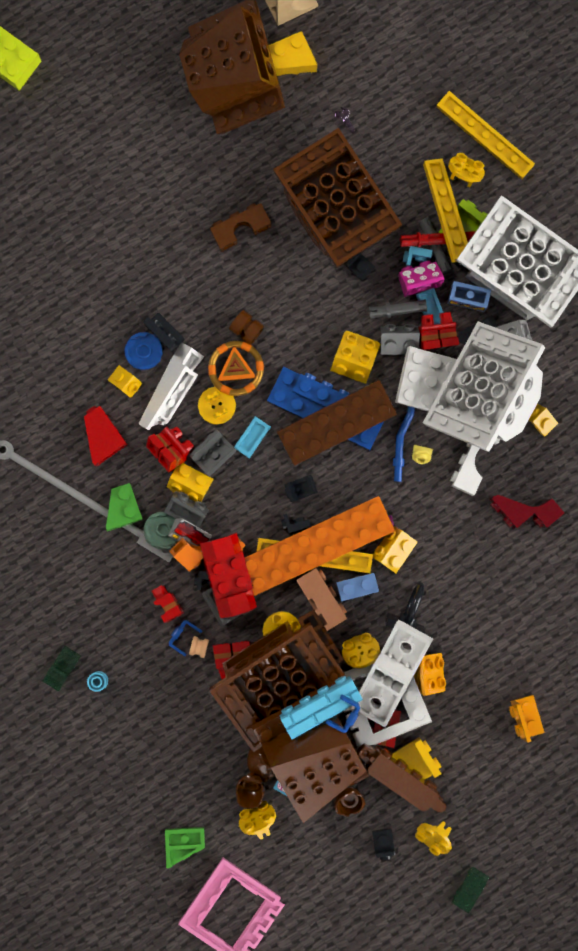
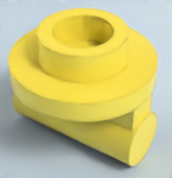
[412,445,433,464]

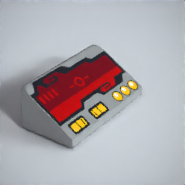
[168,518,212,546]

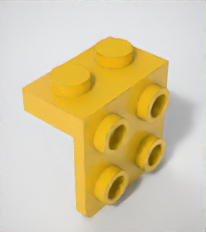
[330,331,380,384]
[392,737,441,780]

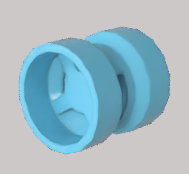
[87,671,109,692]

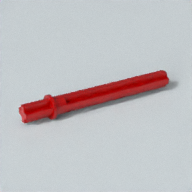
[399,231,476,248]

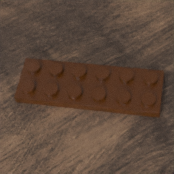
[277,379,397,466]

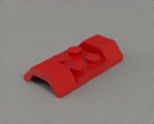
[199,533,257,618]

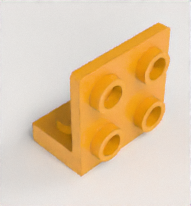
[509,695,544,743]

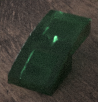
[43,646,81,691]
[451,867,489,913]

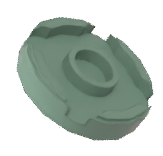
[143,512,178,549]

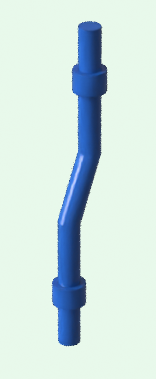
[393,406,415,482]

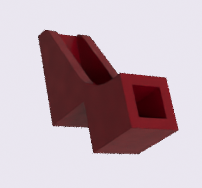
[489,495,564,529]

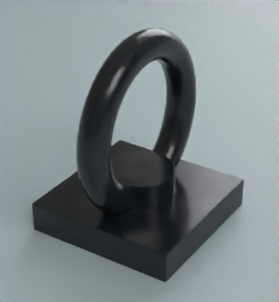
[385,582,425,634]

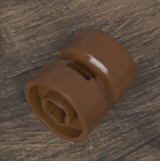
[229,310,265,345]

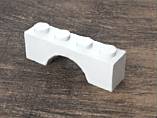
[450,438,500,496]

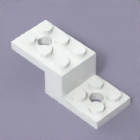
[351,619,433,727]

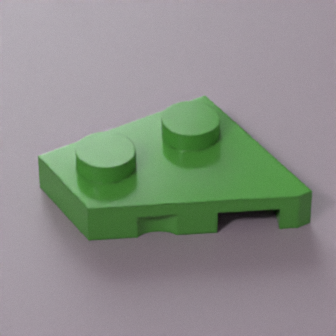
[106,483,142,532]
[165,827,205,868]

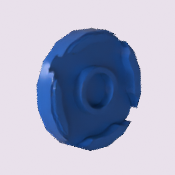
[125,332,163,370]

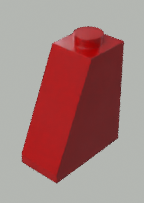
[84,406,128,466]

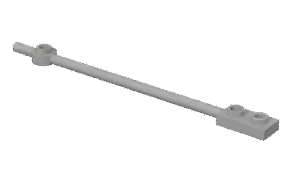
[0,440,173,563]

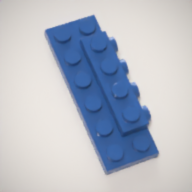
[267,366,384,450]

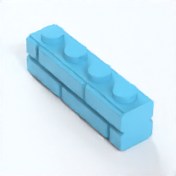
[279,675,363,739]

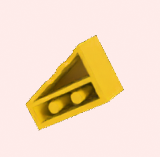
[269,31,317,76]

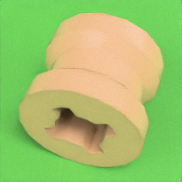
[189,636,209,658]

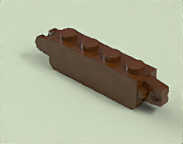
[357,743,447,813]

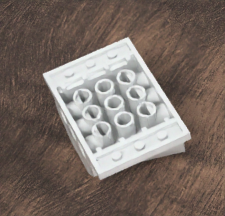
[456,195,578,327]
[423,322,545,452]

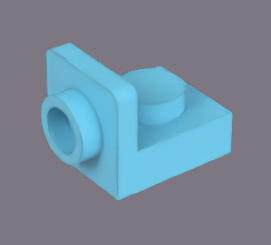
[403,246,433,267]

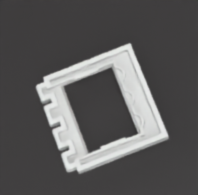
[344,662,432,747]

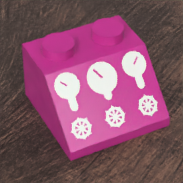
[398,261,445,297]

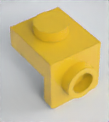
[108,365,142,398]
[528,404,558,437]

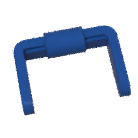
[169,620,202,656]
[326,695,360,733]

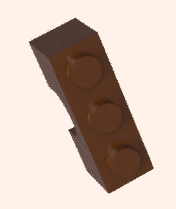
[210,203,271,252]
[297,609,343,663]

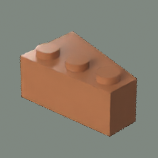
[296,568,347,631]

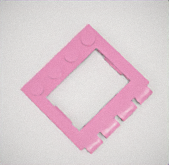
[178,857,285,951]

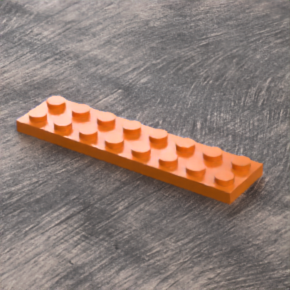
[244,496,395,596]

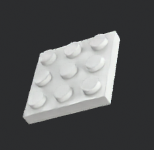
[395,346,457,411]

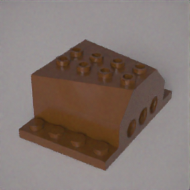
[179,0,285,135]
[273,128,402,268]
[209,621,347,752]
[251,691,369,823]

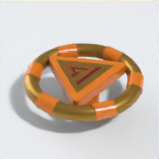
[208,341,264,396]

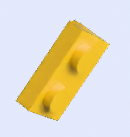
[167,463,214,502]
[373,526,417,573]

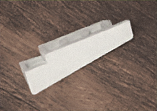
[139,343,204,430]

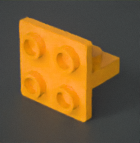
[413,653,446,696]

